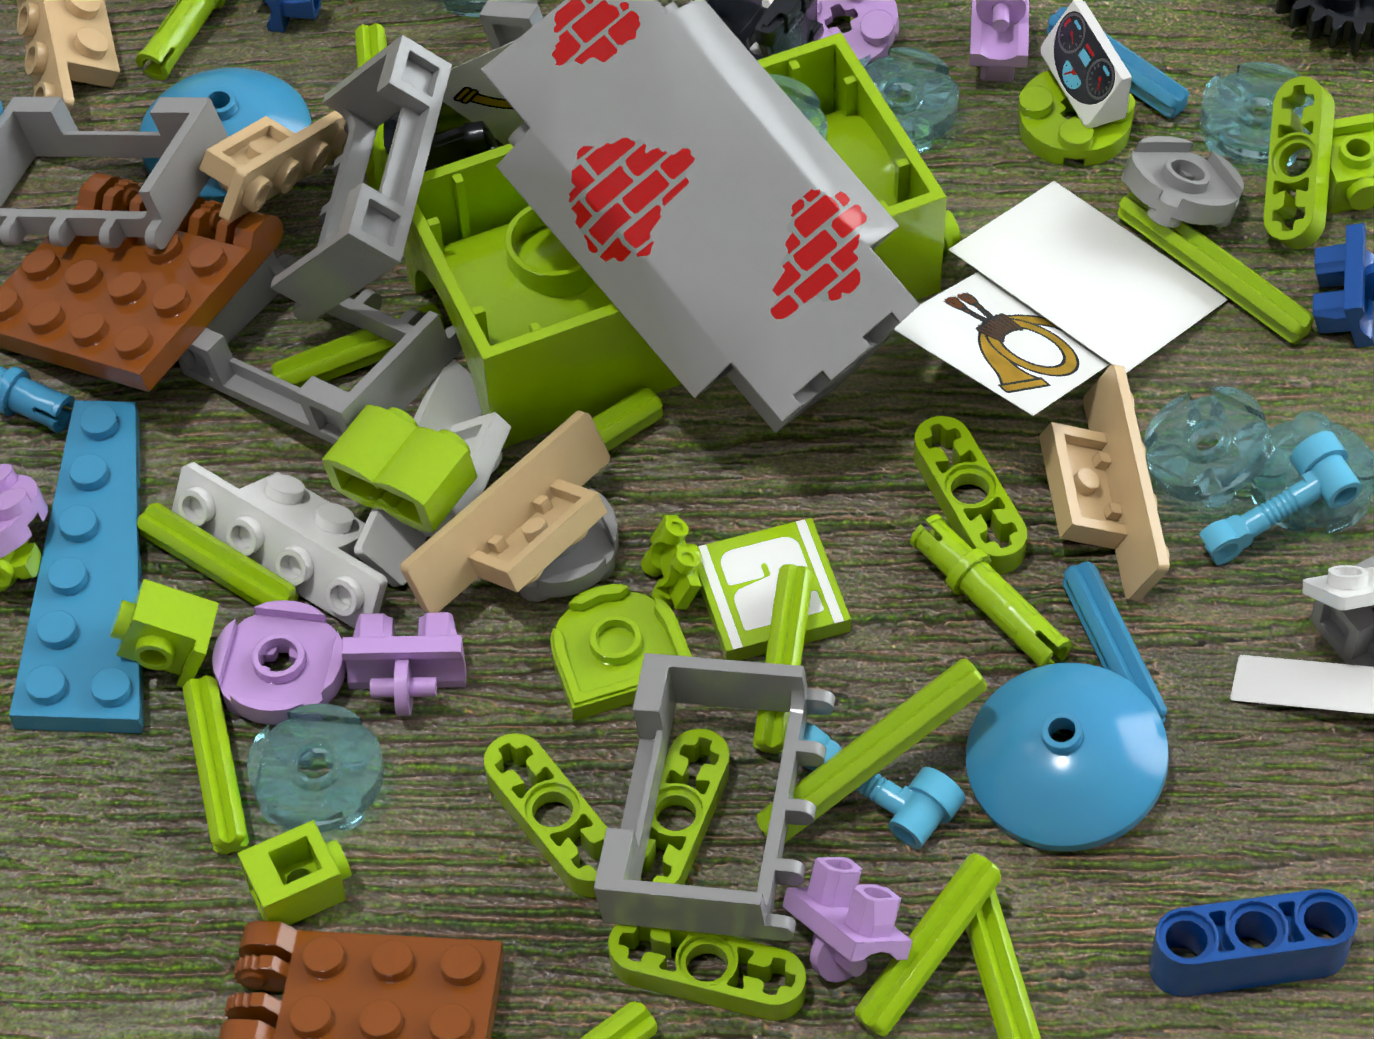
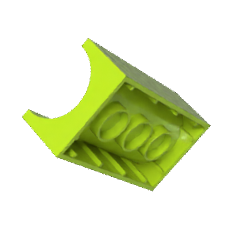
[404,32,947,449]

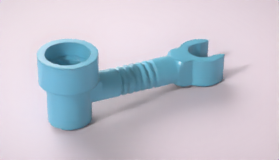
[1199,431,1363,566]
[803,722,966,849]

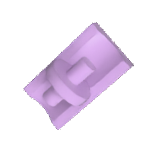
[969,0,1029,82]
[342,612,467,716]
[782,857,913,983]

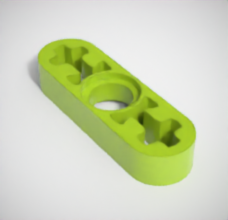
[1264,76,1335,249]
[913,416,1027,574]
[640,729,730,885]
[484,733,608,898]
[608,924,806,1021]

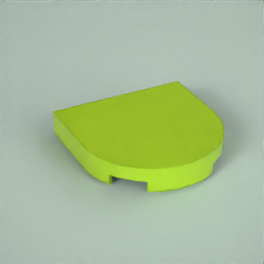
[550,584,692,721]

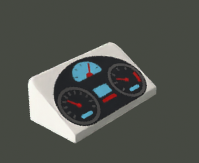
[1041,0,1132,128]

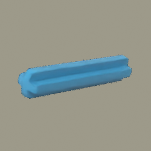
[1047,7,1190,118]
[1062,561,1167,723]

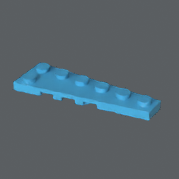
[9,400,144,734]

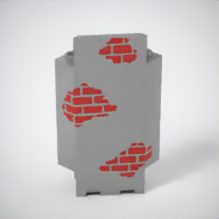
[480,0,920,433]

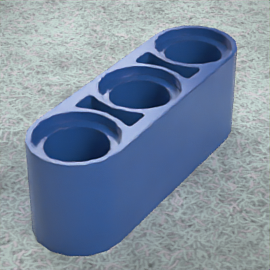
[1149,889,1358,997]

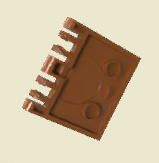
[0,173,283,392]
[218,921,505,1039]

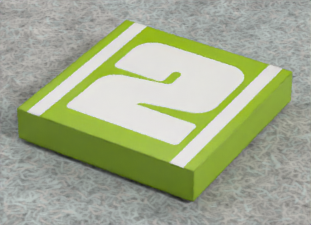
[698,518,851,661]

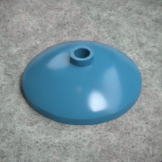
[139,68,312,203]
[966,663,1169,852]

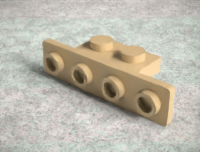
[16,0,120,113]
[199,110,348,223]
[1039,364,1170,602]
[400,411,610,613]

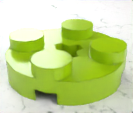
[1017,70,1136,166]

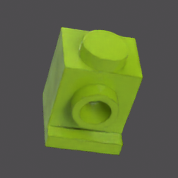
[1309,113,1374,214]
[109,579,219,688]
[237,820,352,926]

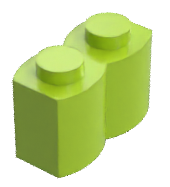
[322,405,478,533]

